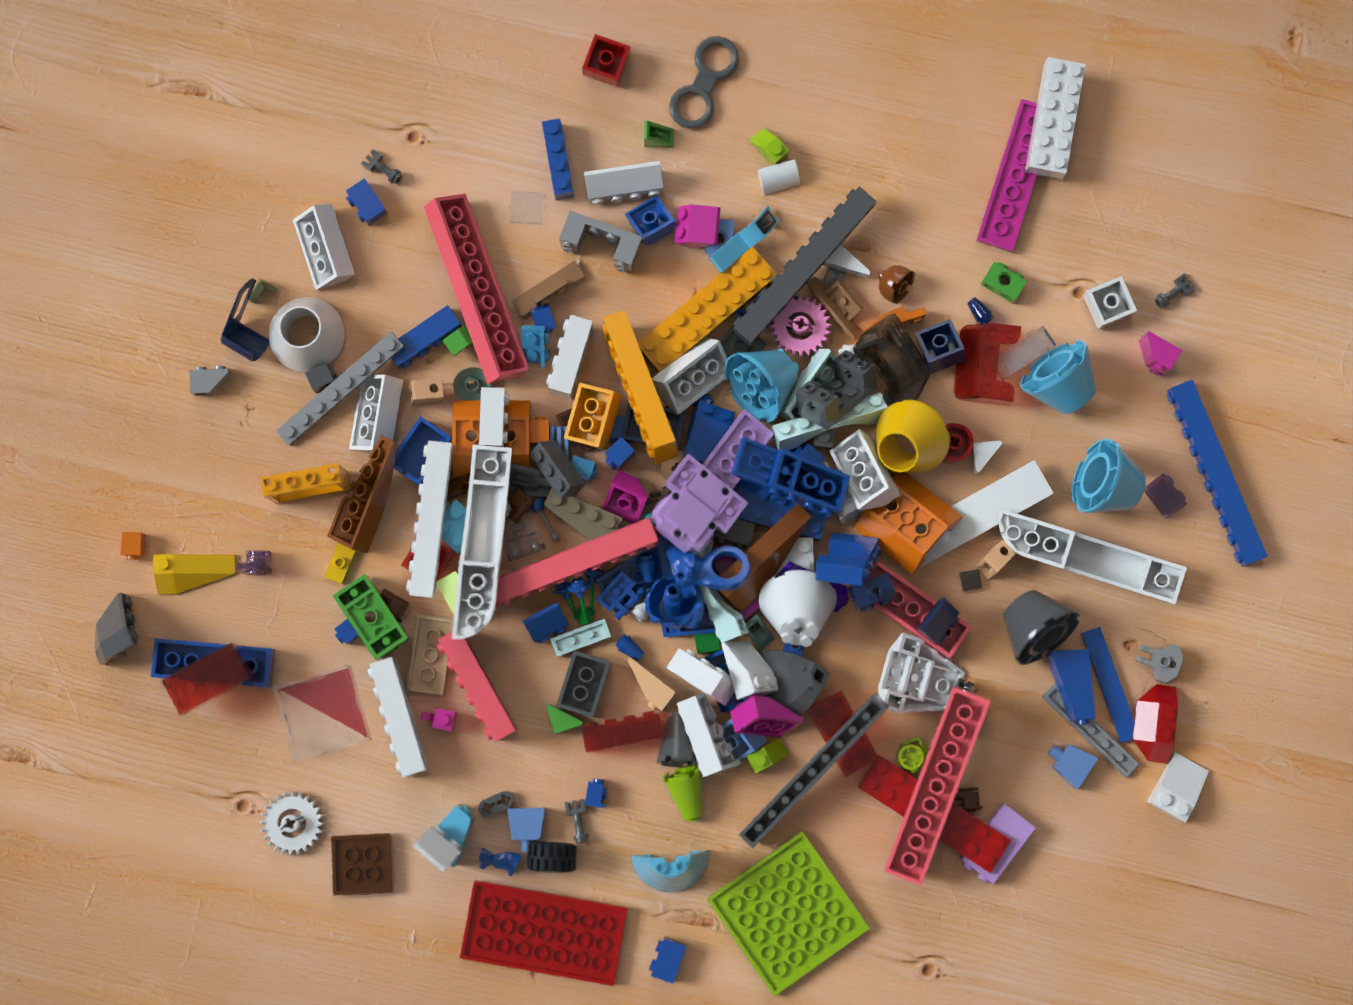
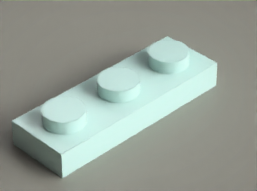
[550,618,611,657]

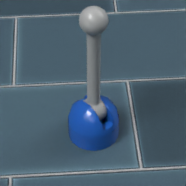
[530,497,559,541]

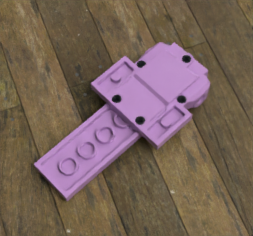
[652,409,774,553]

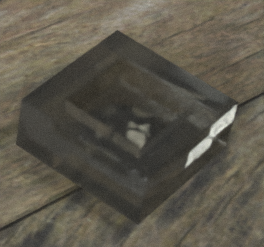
[959,569,982,592]

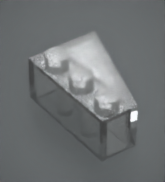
[990,325,1056,381]

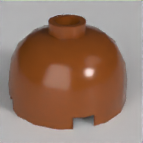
[878,265,915,304]

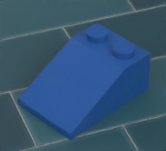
[683,400,735,464]

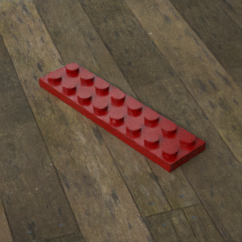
[858,754,1011,873]

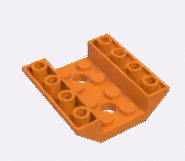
[452,400,531,477]
[855,472,963,575]

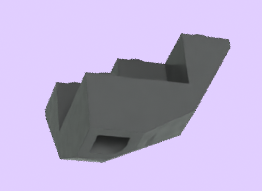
[94,593,139,665]
[760,648,830,716]

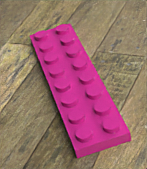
[976,99,1037,253]

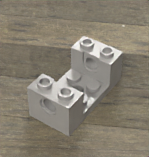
[559,210,642,273]

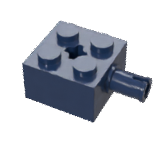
[848,573,896,612]

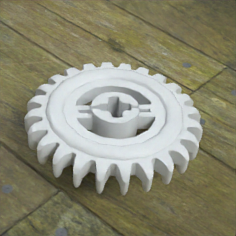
[259,791,324,856]

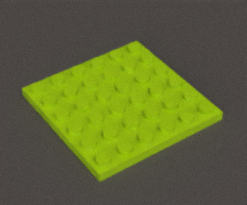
[707,831,870,996]

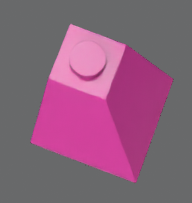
[602,470,648,524]

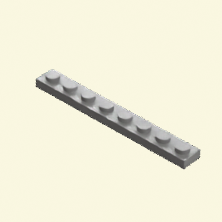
[276,332,405,445]

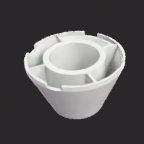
[269,297,345,373]

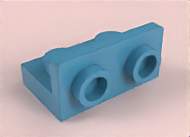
[521,325,549,368]

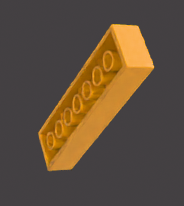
[638,247,776,373]
[601,310,678,464]

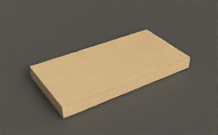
[405,614,454,696]

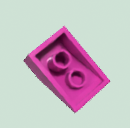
[730,694,804,737]

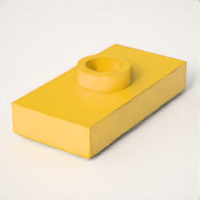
[324,543,356,584]

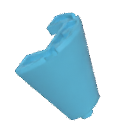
[631,850,709,892]

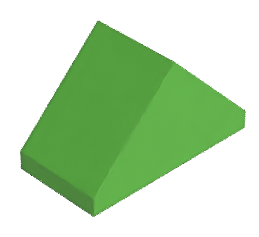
[644,121,674,148]
[547,704,583,734]

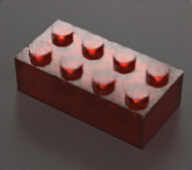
[162,643,254,715]
[807,690,879,778]
[582,711,663,752]

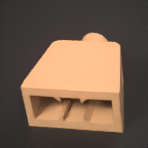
[409,378,454,406]
[974,539,1016,579]

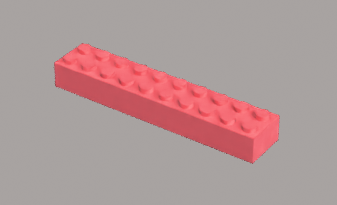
[424,193,530,384]
[495,516,662,607]
[884,686,992,886]

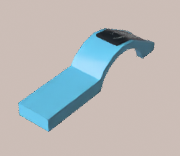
[709,206,780,273]

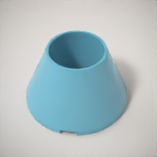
[1020,340,1096,414]
[1072,439,1146,513]

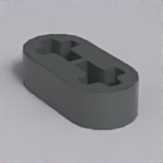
[478,791,514,817]

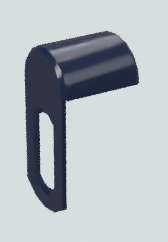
[221,278,269,362]

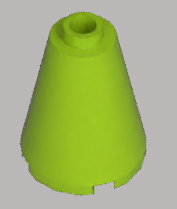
[663,766,702,822]

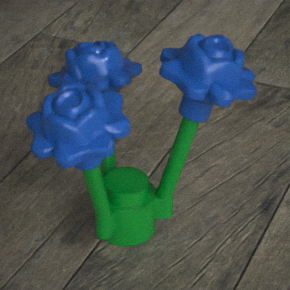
[553,567,603,625]

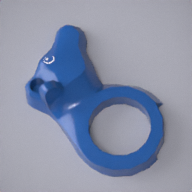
[666,544,751,590]

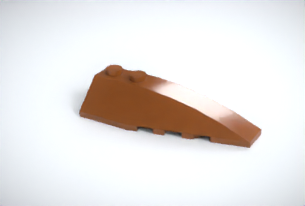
[327,435,397,553]
[720,503,811,612]

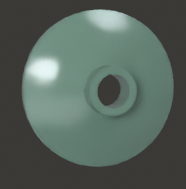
[453,367,491,400]

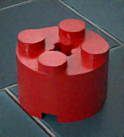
[943,423,974,464]

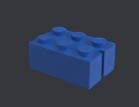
[394,416,452,486]

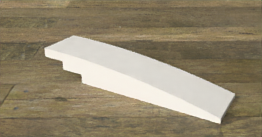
[916,460,1054,568]

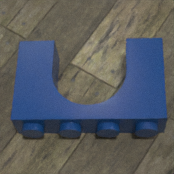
[816,532,882,586]

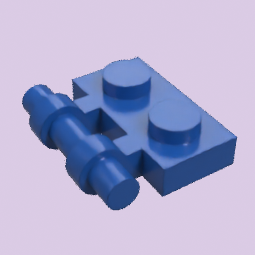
[595,570,645,620]

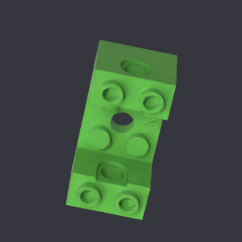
[332,574,411,661]

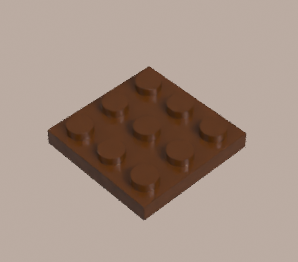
[331,833,393,895]

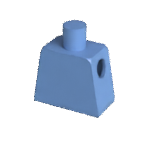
[1048,745,1098,789]
[507,808,546,852]

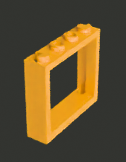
[260,463,351,504]

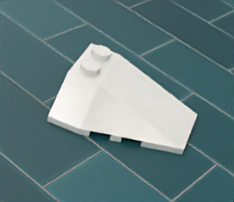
[878,633,965,713]

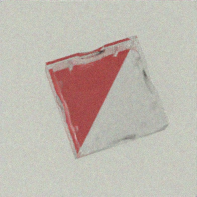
[273,665,372,763]

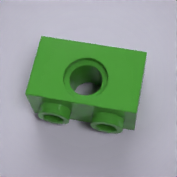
[980,262,1027,304]

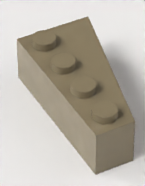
[544,488,623,541]

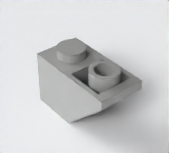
[189,366,232,396]

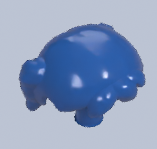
[645,576,704,629]

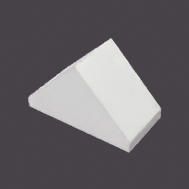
[971,441,1002,475]

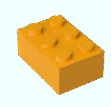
[564,382,622,451]

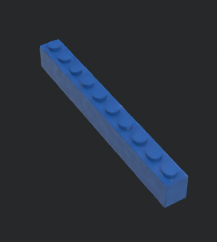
[1167,379,1268,566]

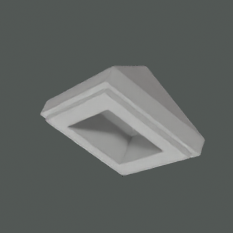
[823,267,846,287]

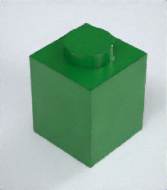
[694,632,722,654]

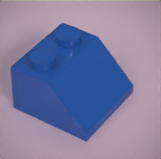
[523,603,569,644]

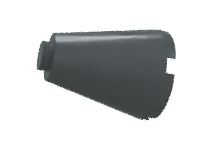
[657,712,696,767]

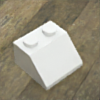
[413,826,462,872]

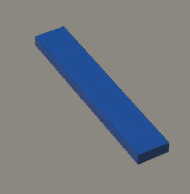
[1081,627,1134,743]

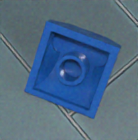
[625,195,676,245]

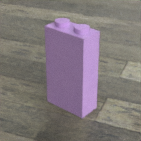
[960,803,1036,884]

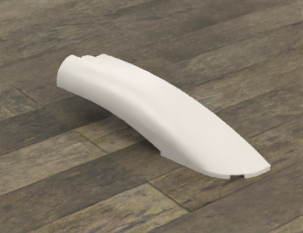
[452,445,512,639]
[999,508,1187,604]

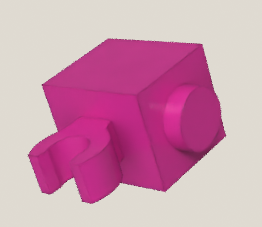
[420,708,457,731]

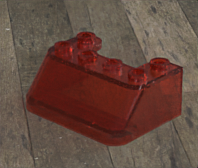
[953,323,1021,406]

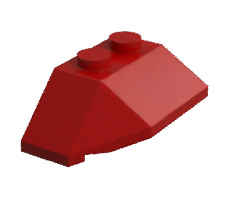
[1132,684,1178,764]

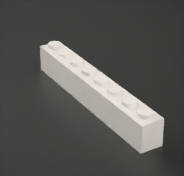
[406,441,453,599]

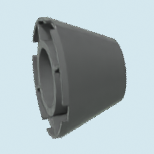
[1003,590,1080,665]

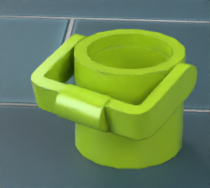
[896,737,929,773]

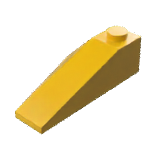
[154,554,236,595]

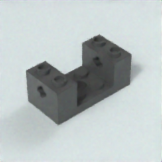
[796,350,877,430]

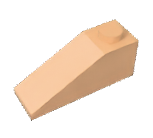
[628,657,676,712]

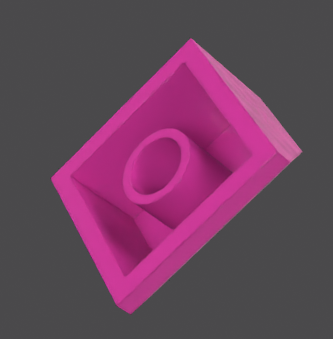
[675,204,721,248]
[1139,331,1182,376]

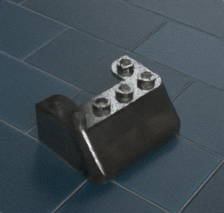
[853,314,930,406]

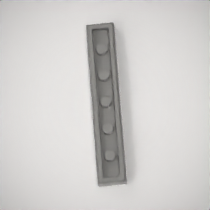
[1042,683,1140,778]

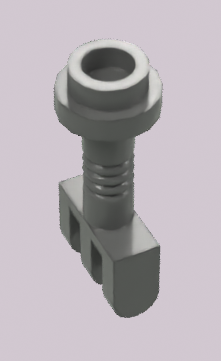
[361,149,402,184]
[1155,273,1196,308]
[565,799,589,844]

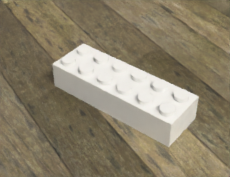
[1025,57,1085,179]
[368,657,429,777]

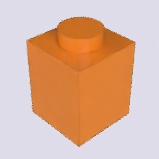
[530,417,550,445]
[120,532,146,560]

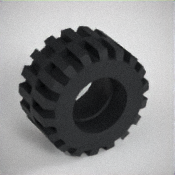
[527,842,577,872]

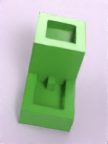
[442,325,474,356]

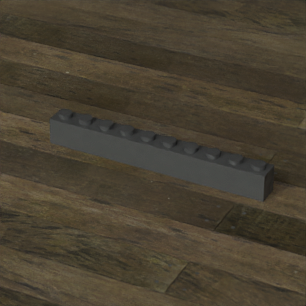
[733,186,877,346]
[739,693,890,848]

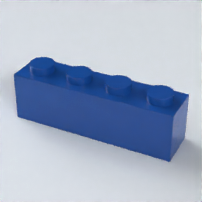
[542,118,574,200]
[392,305,462,369]

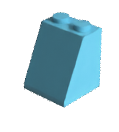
[438,804,474,868]

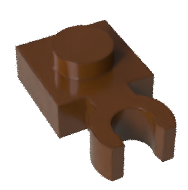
[447,473,470,502]

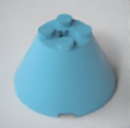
[724,348,799,423]

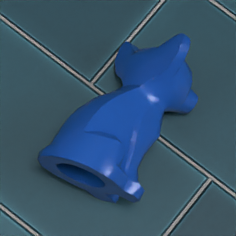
[479,847,522,876]

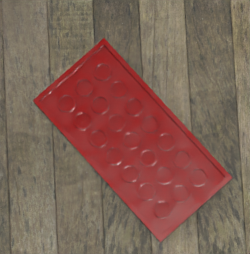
[460,880,628,986]

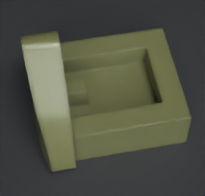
[249,278,278,303]

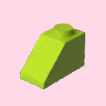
[749,128,790,165]
[746,738,789,773]

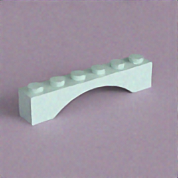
[772,392,888,450]
[689,538,749,643]

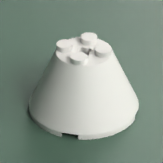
[759,570,837,647]

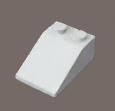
[721,641,779,699]
[1147,752,1209,823]

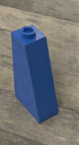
[1046,649,1095,725]

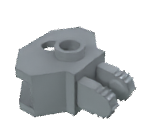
[1135,644,1183,683]

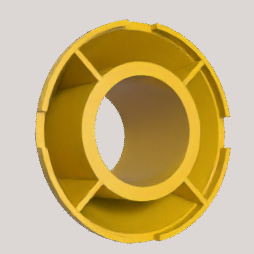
[875,400,950,473]

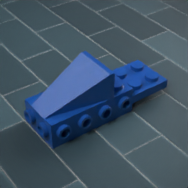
[731,437,850,516]

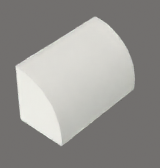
[758,159,800,195]

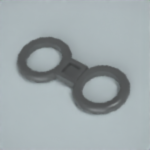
[669,36,739,129]

